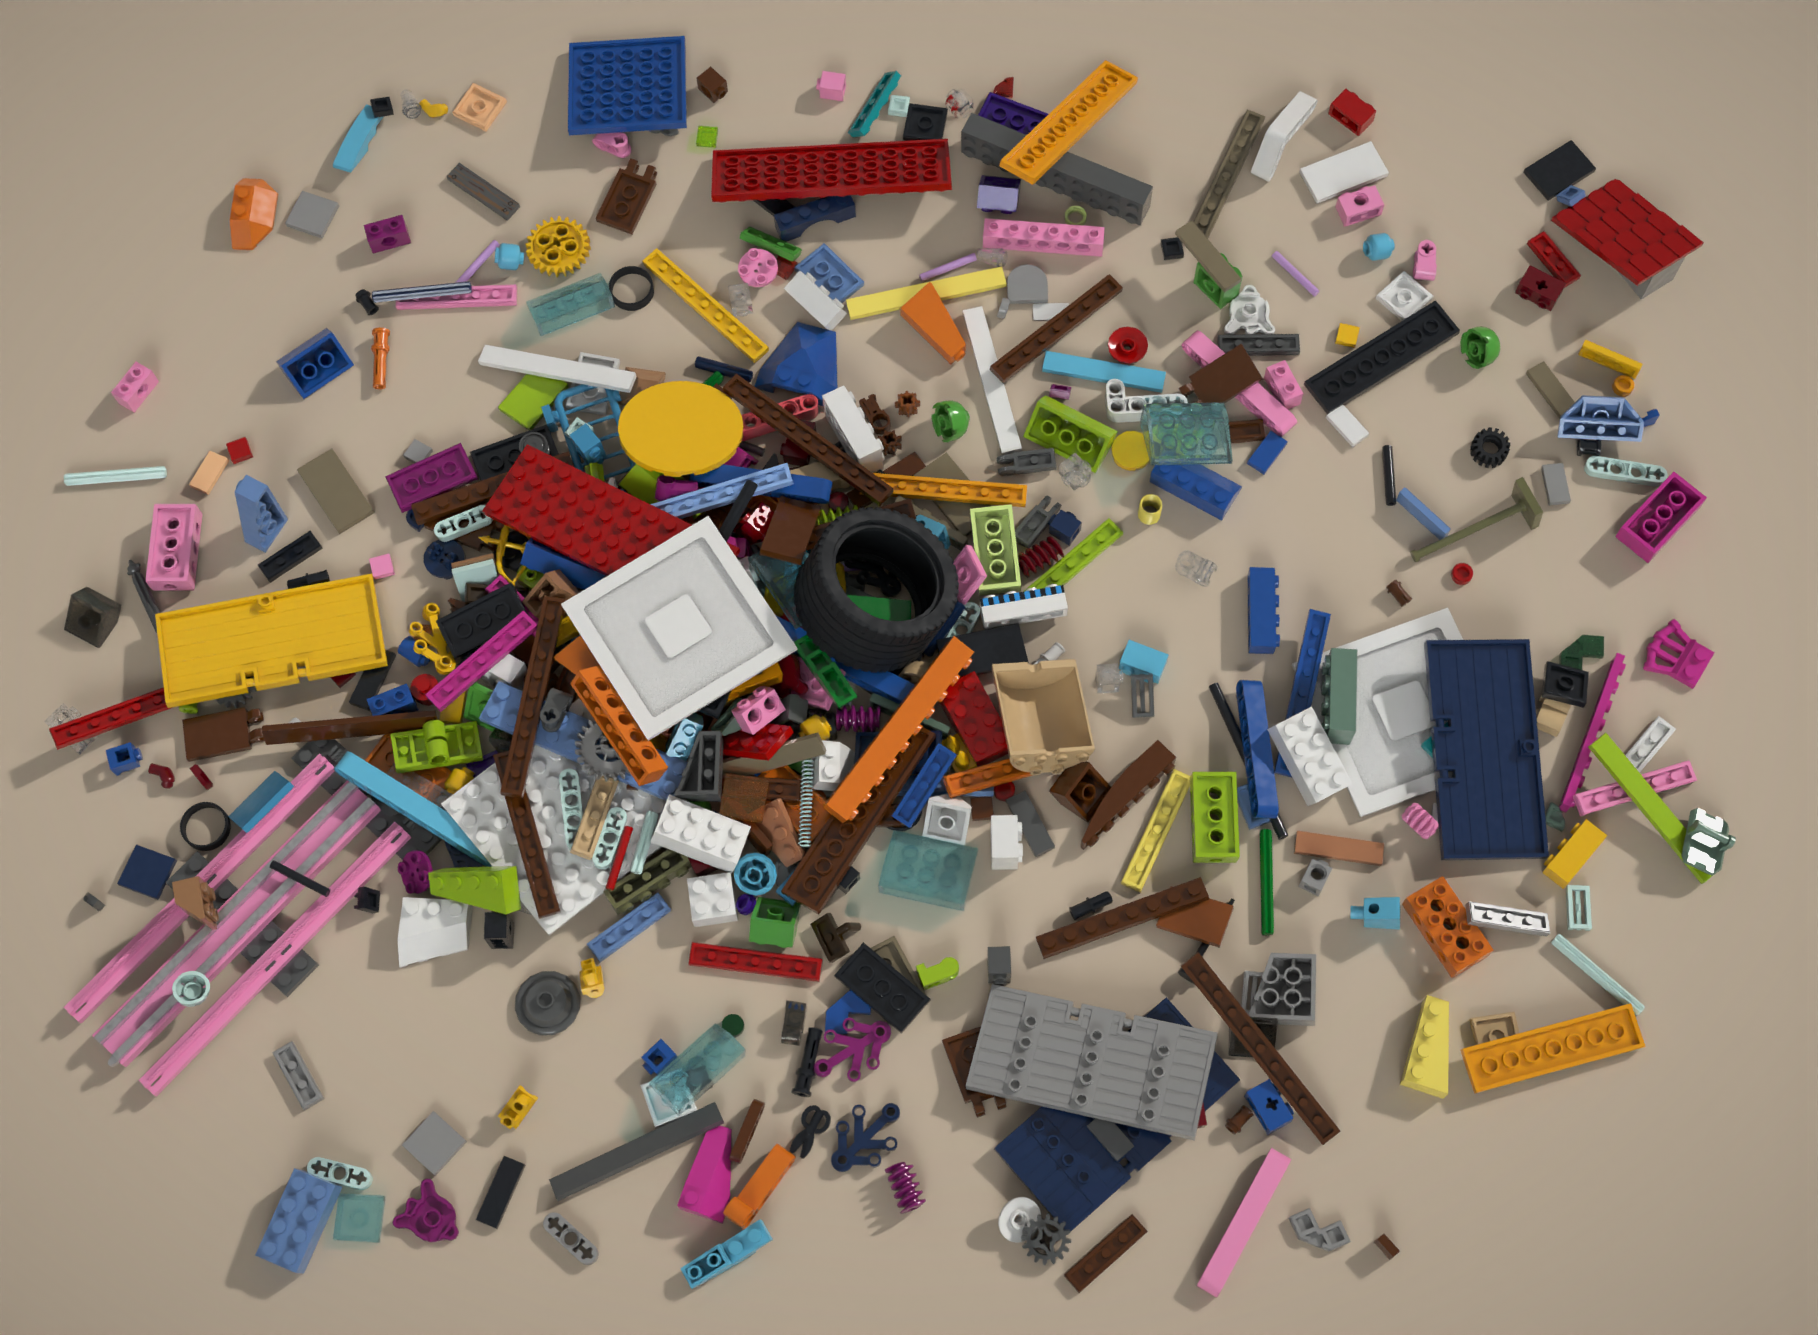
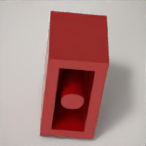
[1328,88,1376,136]

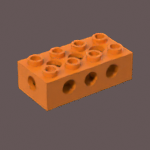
[1402,876,1493,978]

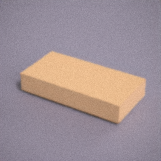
[189,451,229,495]

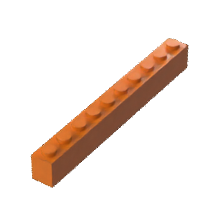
[823,636,974,823]

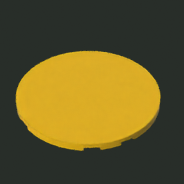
[618,381,743,477]

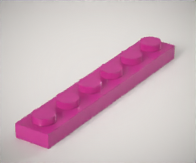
[425,610,537,712]

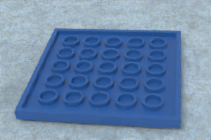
[568,36,687,136]

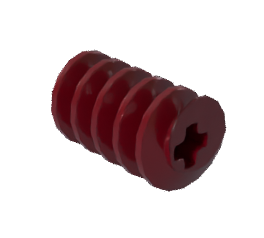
[1018,536,1064,578]

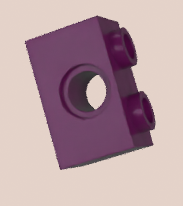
[364,215,411,254]

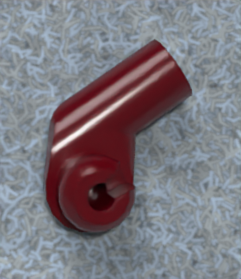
[148,763,175,789]

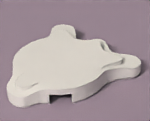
[1224,285,1275,335]

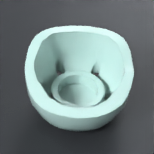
[172,971,210,1007]

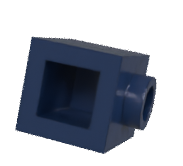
[1048,510,1082,546]

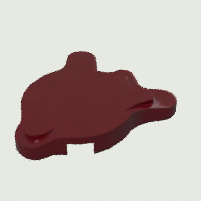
[770,654,809,698]

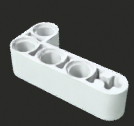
[1105,379,1188,423]

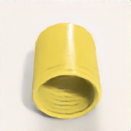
[1138,494,1162,525]

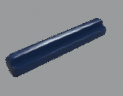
[695,356,753,382]
[923,601,965,657]

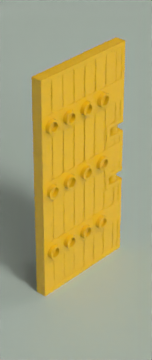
[155,574,388,708]

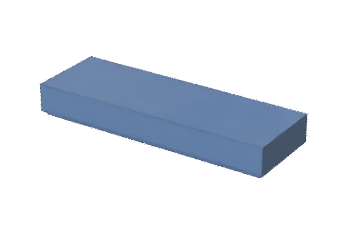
[1396,487,1450,540]

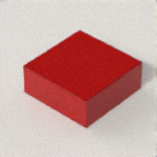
[226,437,253,464]

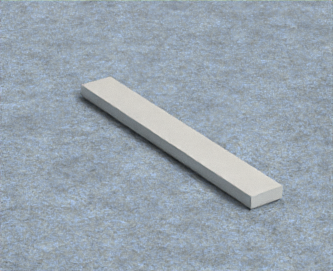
[963,306,1022,455]
[478,345,637,393]

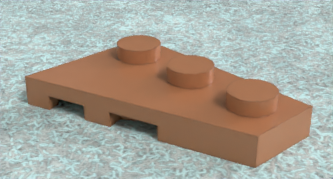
[748,798,806,867]

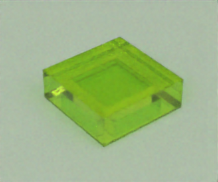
[696,126,718,148]

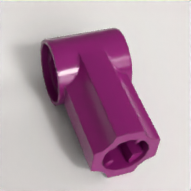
[655,475,698,501]

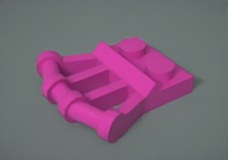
[1643,619,1715,689]

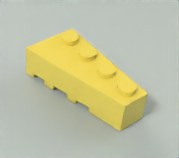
[1400,995,1449,1099]

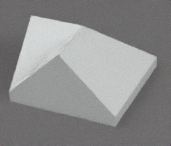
[922,793,972,846]

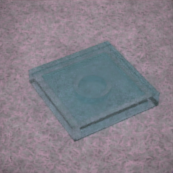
[333,1193,385,1243]

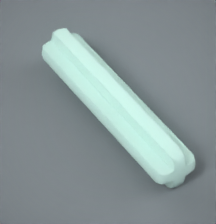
[630,811,659,874]

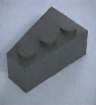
[674,731,724,802]

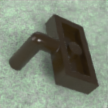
[810,913,861,963]

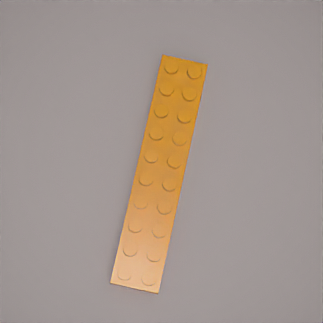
[999,60,1138,185]

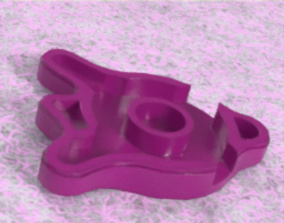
[393,1179,459,1242]

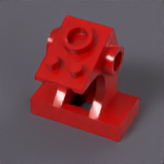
[733,502,774,545]

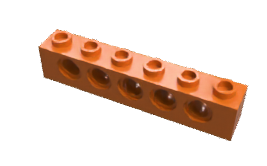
[570,665,668,786]

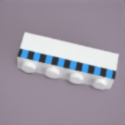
[980,584,1068,630]

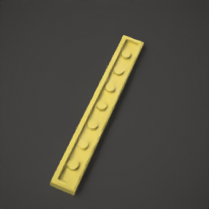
[846,266,1007,320]

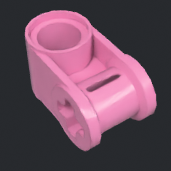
[592,132,631,158]
[1413,240,1437,281]

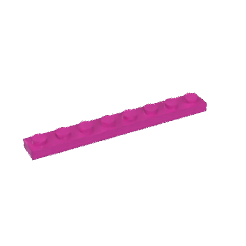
[1559,653,1626,813]

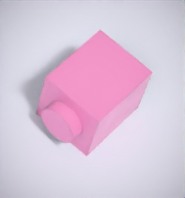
[816,71,846,101]

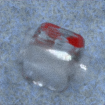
[945,89,974,118]

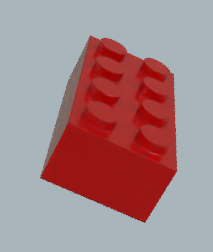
[940,671,1008,767]

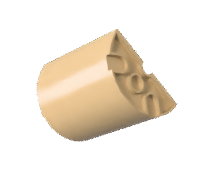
[992,659,1095,775]

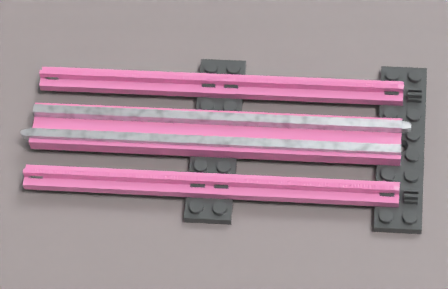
[64,739,442,1097]

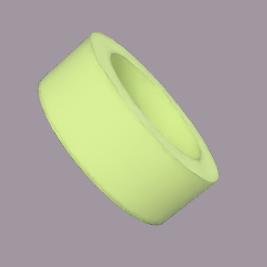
[1065,206,1087,226]

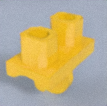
[579,958,605,998]
[498,1085,538,1129]

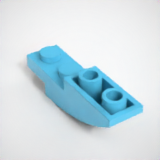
[680,1220,773,1289]

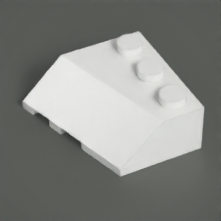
[398,897,473,968]

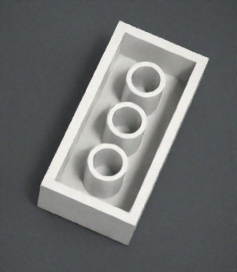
[822,386,885,473]
[1267,707,1352,806]
[650,794,751,874]

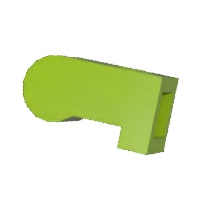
[916,957,959,990]

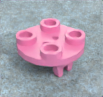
[738,248,778,288]

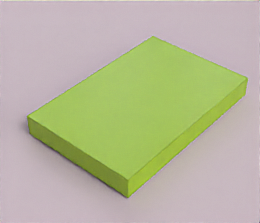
[498,374,569,430]

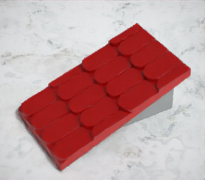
[1551,179,1704,299]

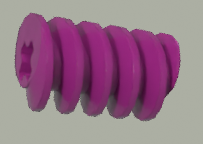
[836,705,880,732]
[885,1162,926,1214]

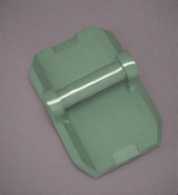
[1681,808,1736,876]

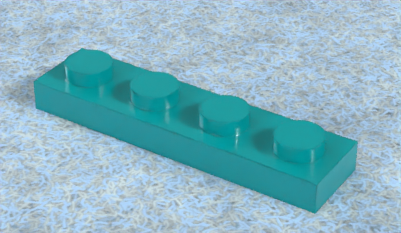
[848,71,901,138]

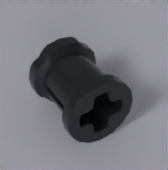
[1577,439,1601,456]

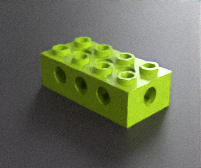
[1190,772,1240,863]

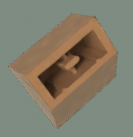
[522,569,580,619]
[172,876,219,930]

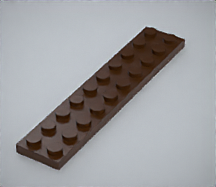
[781,727,936,915]

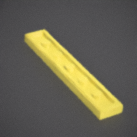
[1121,769,1190,893]

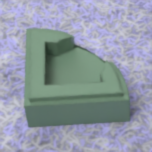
[1545,802,1565,832]

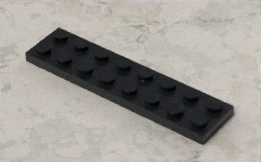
[1304,300,1460,415]

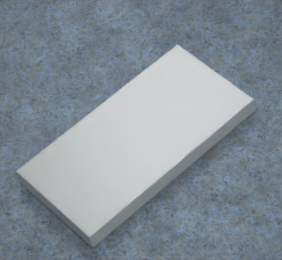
[1299,141,1389,204]

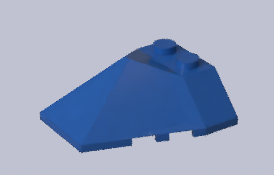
[754,322,838,406]

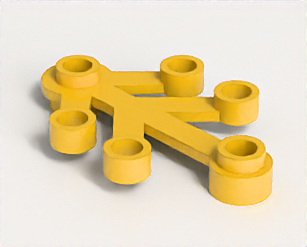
[409,603,456,675]

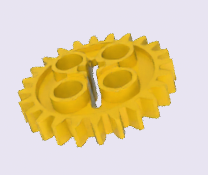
[525,216,591,277]

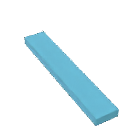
[1042,351,1166,393]

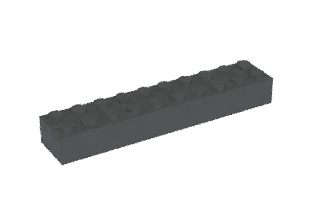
[961,113,1153,226]

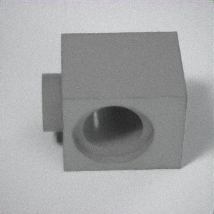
[1299,858,1332,896]

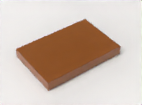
[1156,886,1234,948]

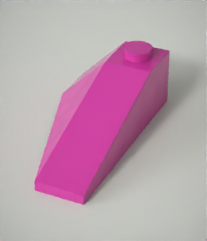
[677,1125,732,1224]

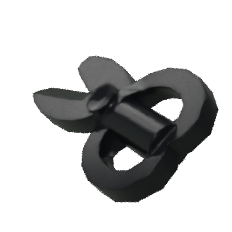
[790,1105,831,1159]

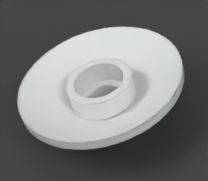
[998,1197,1041,1243]

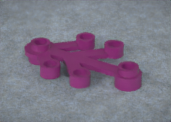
[814,1018,891,1082]

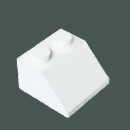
[811,740,854,791]

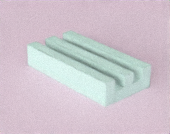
[1566,885,1592,931]

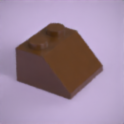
[1049,761,1111,822]

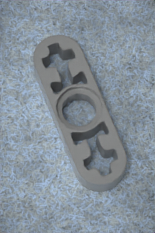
[543,1212,599,1265]

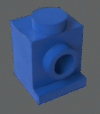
[106,742,143,776]
[641,1039,678,1076]

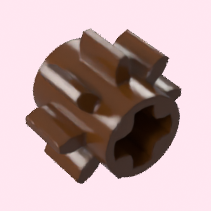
[878,430,902,456]

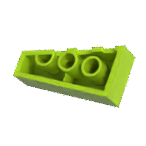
[428,866,521,914]

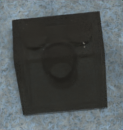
[64,587,121,648]

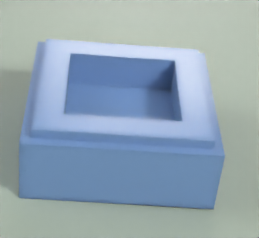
[1556,185,1586,207]

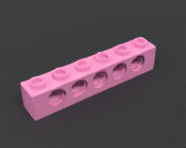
[983,218,1105,257]

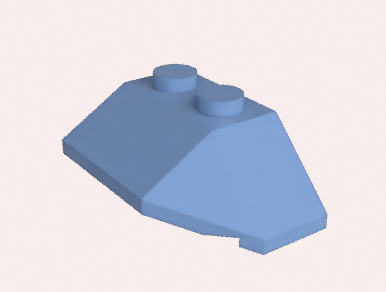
[1557,395,1645,442]

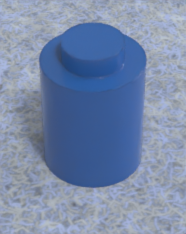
[398,636,430,667]

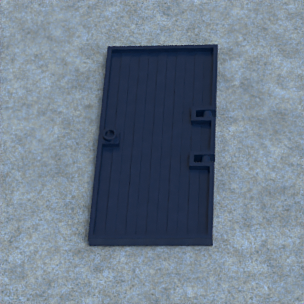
[1424,639,1549,860]
[994,997,1240,1232]

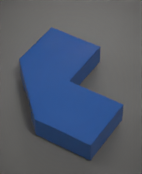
[825,990,871,1036]

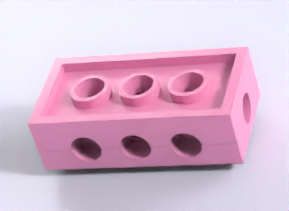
[145,504,202,591]

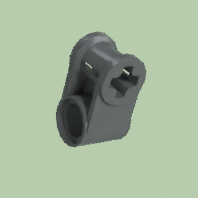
[540,688,573,733]

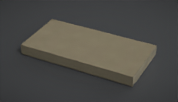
[297,448,375,534]
[914,452,991,536]

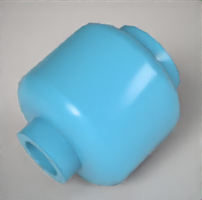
[1363,233,1395,261]
[494,243,524,270]

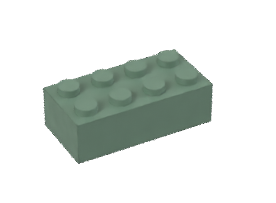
[1321,648,1357,745]

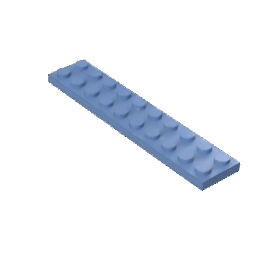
[479,681,688,801]

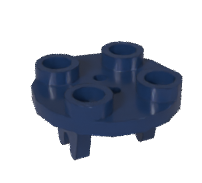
[423,540,466,580]

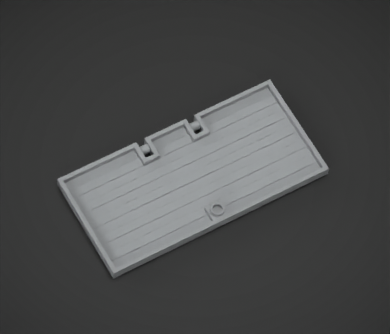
[966,984,1218,1141]

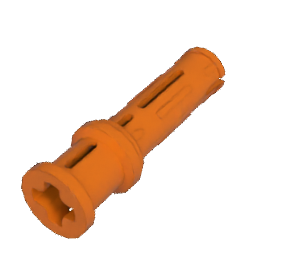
[371,327,390,390]

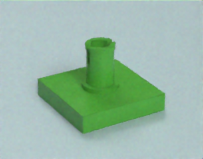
[464,682,504,735]

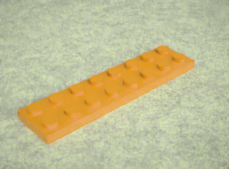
[1460,1003,1646,1094]

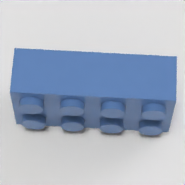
[255,1168,342,1274]

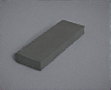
[1006,791,1055,858]

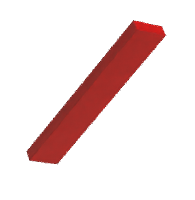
[49,687,173,750]
[688,942,823,982]

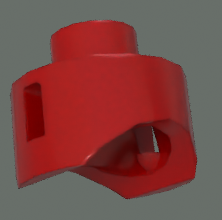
[410,674,439,706]

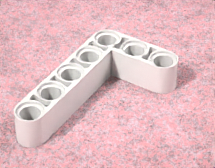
[1251,91,1318,182]

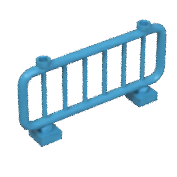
[541,384,636,492]

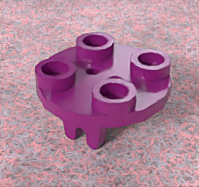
[398,850,433,894]

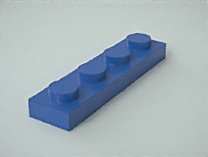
[892,743,957,828]

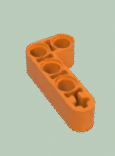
[723,1144,796,1230]

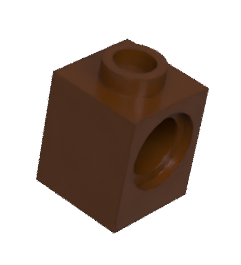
[696,66,728,103]

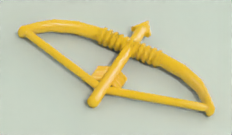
[478,525,527,586]

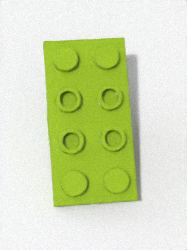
[390,720,483,774]

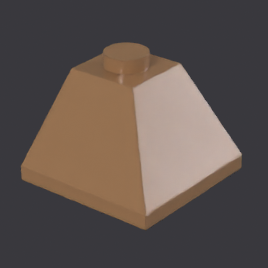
[618,367,666,406]

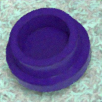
[736,894,756,916]

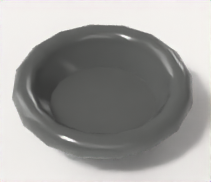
[515,971,580,1035]

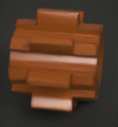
[895,391,920,418]

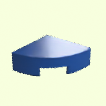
[1642,409,1660,427]

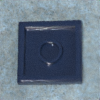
[117,845,177,900]

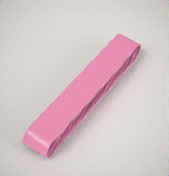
[1181,330,1297,437]
[1196,1148,1291,1298]

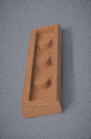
[1294,831,1384,866]

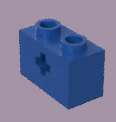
[366,683,419,716]
[1244,1079,1294,1135]

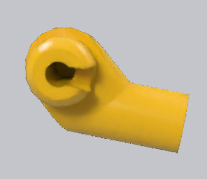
[419,99,448,118]

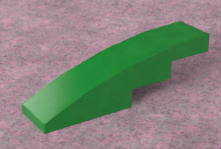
[794,634,858,708]

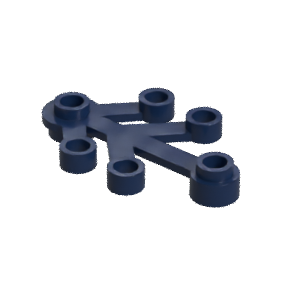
[831,1103,900,1172]

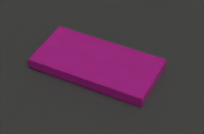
[385,443,478,513]

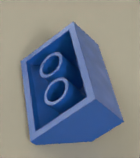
[276,328,354,399]

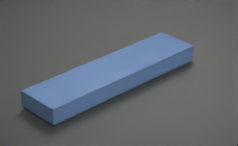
[587,892,671,962]

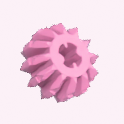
[1402,803,1439,839]

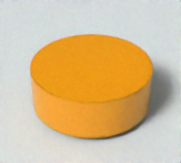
[1612,375,1634,397]

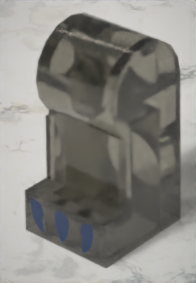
[781,1000,807,1046]

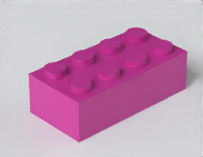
[1615,472,1707,563]

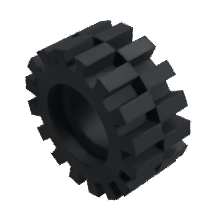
[1470,427,1511,468]

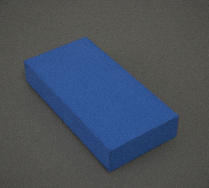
[1247,431,1288,475]

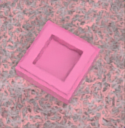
[369,554,395,580]

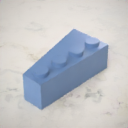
[235,475,288,553]

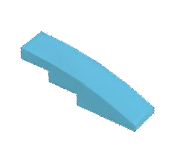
[333,104,384,173]

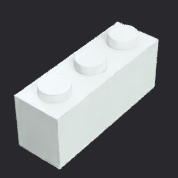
[784,271,847,331]

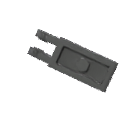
[997,448,1056,476]
[1015,495,1062,548]

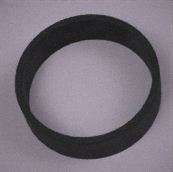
[609,266,654,311]
[180,802,231,851]

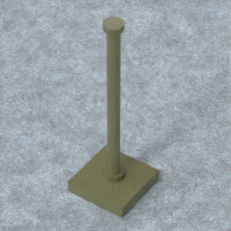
[1410,477,1543,562]

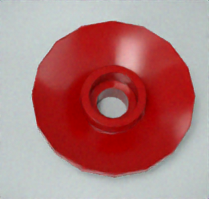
[1108,326,1148,364]

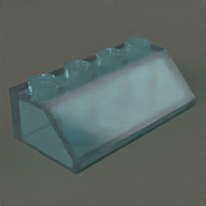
[526,273,615,336]
[648,1023,746,1116]

